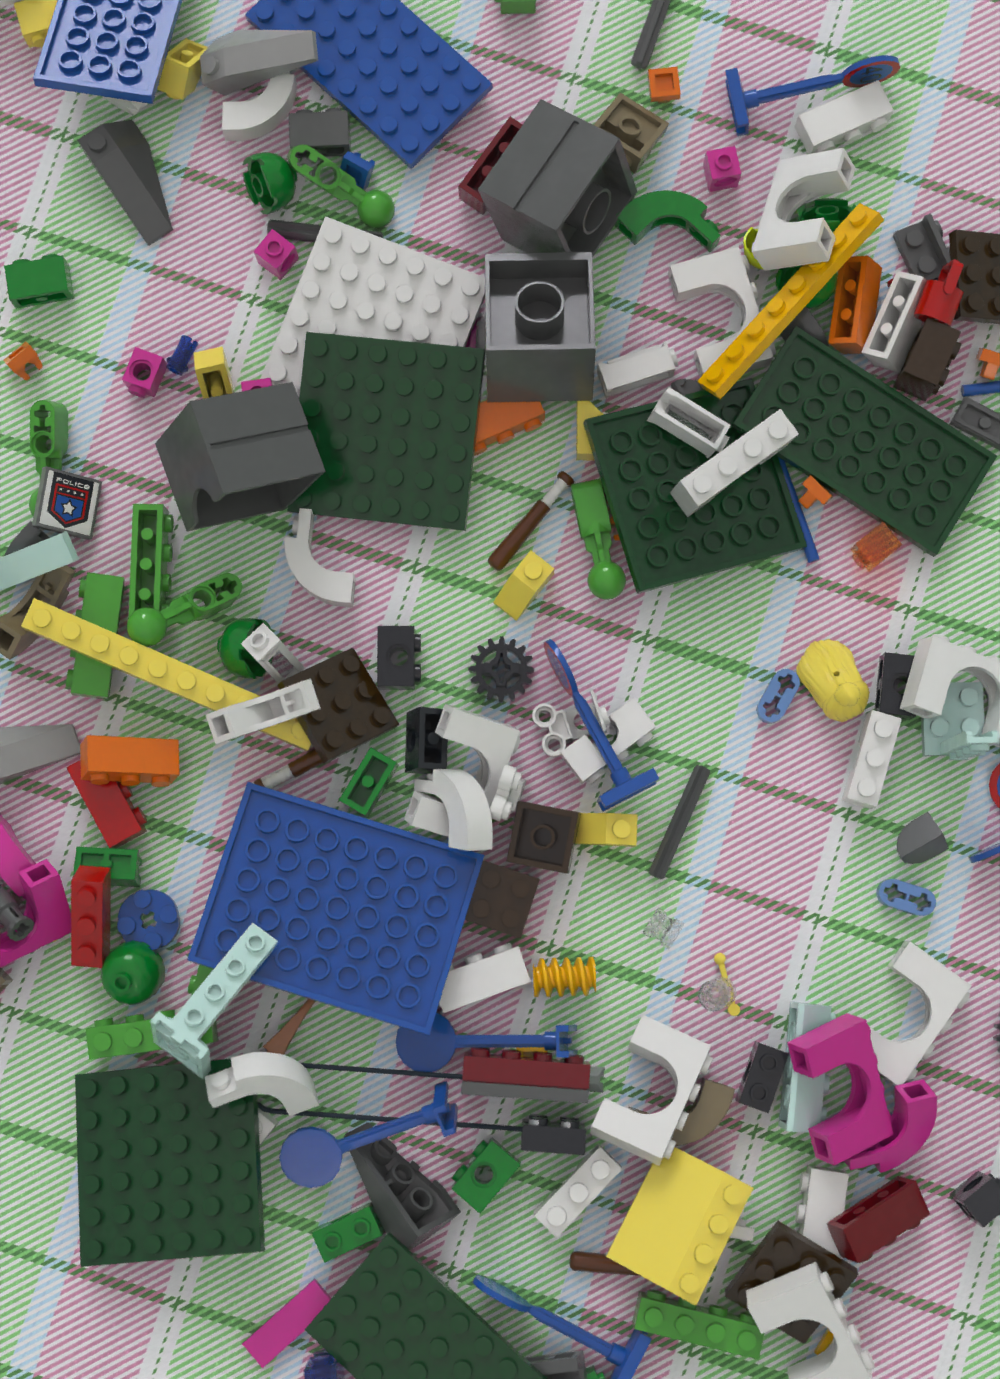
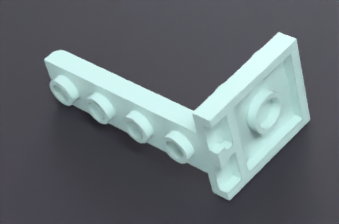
[921,682,999,760]
[150,923,278,1079]

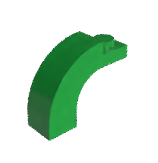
[614,190,721,252]

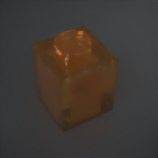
[850,522,903,573]

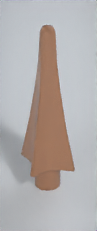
[263,999,315,1055]

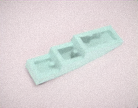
[0,531,79,591]

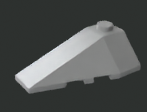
[200,30,318,96]
[0,724,80,784]

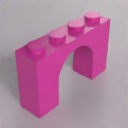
[0,859,71,968]
[787,1013,893,1166]

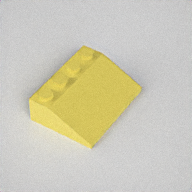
[606,1147,753,1306]

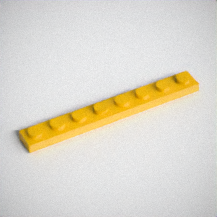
[697,203,884,399]

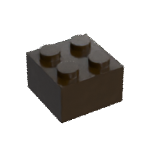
[893,317,962,401]
[506,801,581,874]
[465,860,540,938]

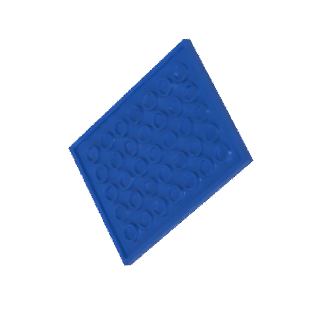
[187,782,484,1036]

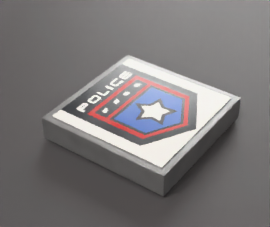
[32,466,102,540]

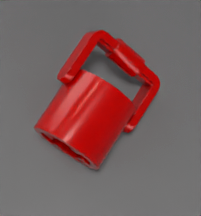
[914,259,964,327]

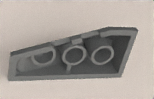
[78,120,173,246]
[343,1122,461,1250]

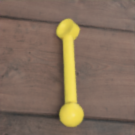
[714,953,740,1016]

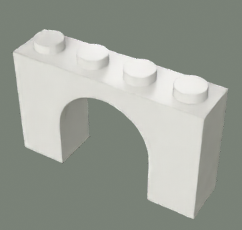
[751,148,855,271]
[668,246,776,378]
[670,409,799,517]
[900,634,1000,748]
[404,704,520,837]
[870,941,972,1086]
[590,1014,713,1166]
[746,1262,875,1379]

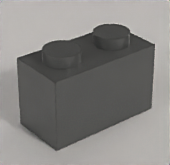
[289,108,351,158]

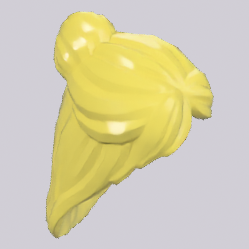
[796,639,870,722]

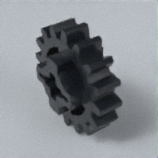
[468,636,534,703]

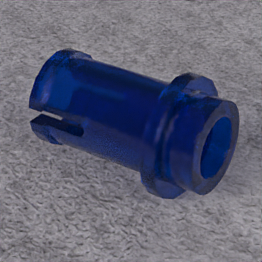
[166,335,199,376]

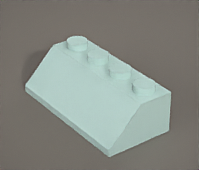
[778,1001,836,1132]

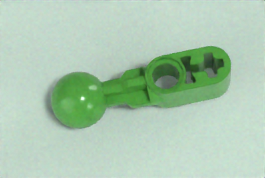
[287,145,395,228]
[29,400,68,517]
[570,478,626,600]
[127,573,242,647]

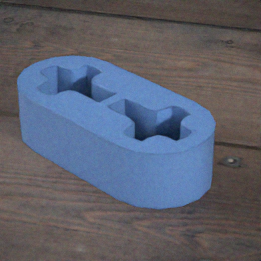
[756,669,800,724]
[876,879,936,916]

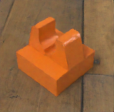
[647,67,681,103]
[3,342,43,380]
[976,348,1000,380]
[798,475,834,509]

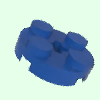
[117,890,180,950]

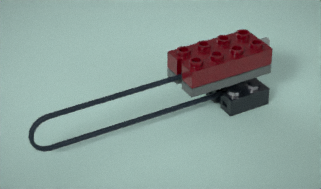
[258,1048,605,1155]

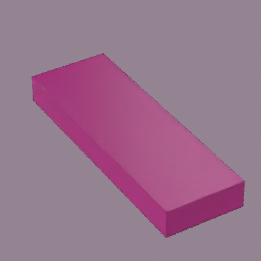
[242,1279,331,1368]

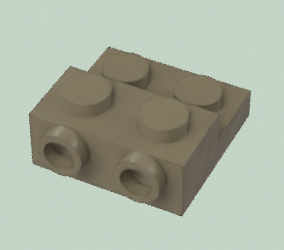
[594,93,669,174]

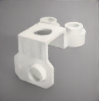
[532,690,610,757]
[475,764,527,821]

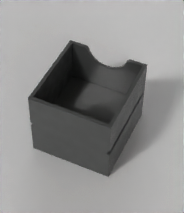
[478,99,638,257]
[485,252,596,402]
[155,382,326,532]

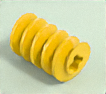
[533,957,596,997]

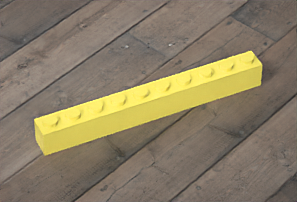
[21,598,311,752]

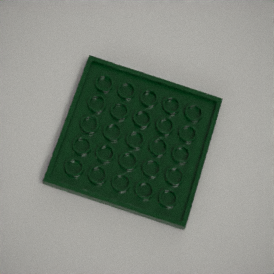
[287,332,486,531]
[583,378,807,594]
[75,1059,265,1267]

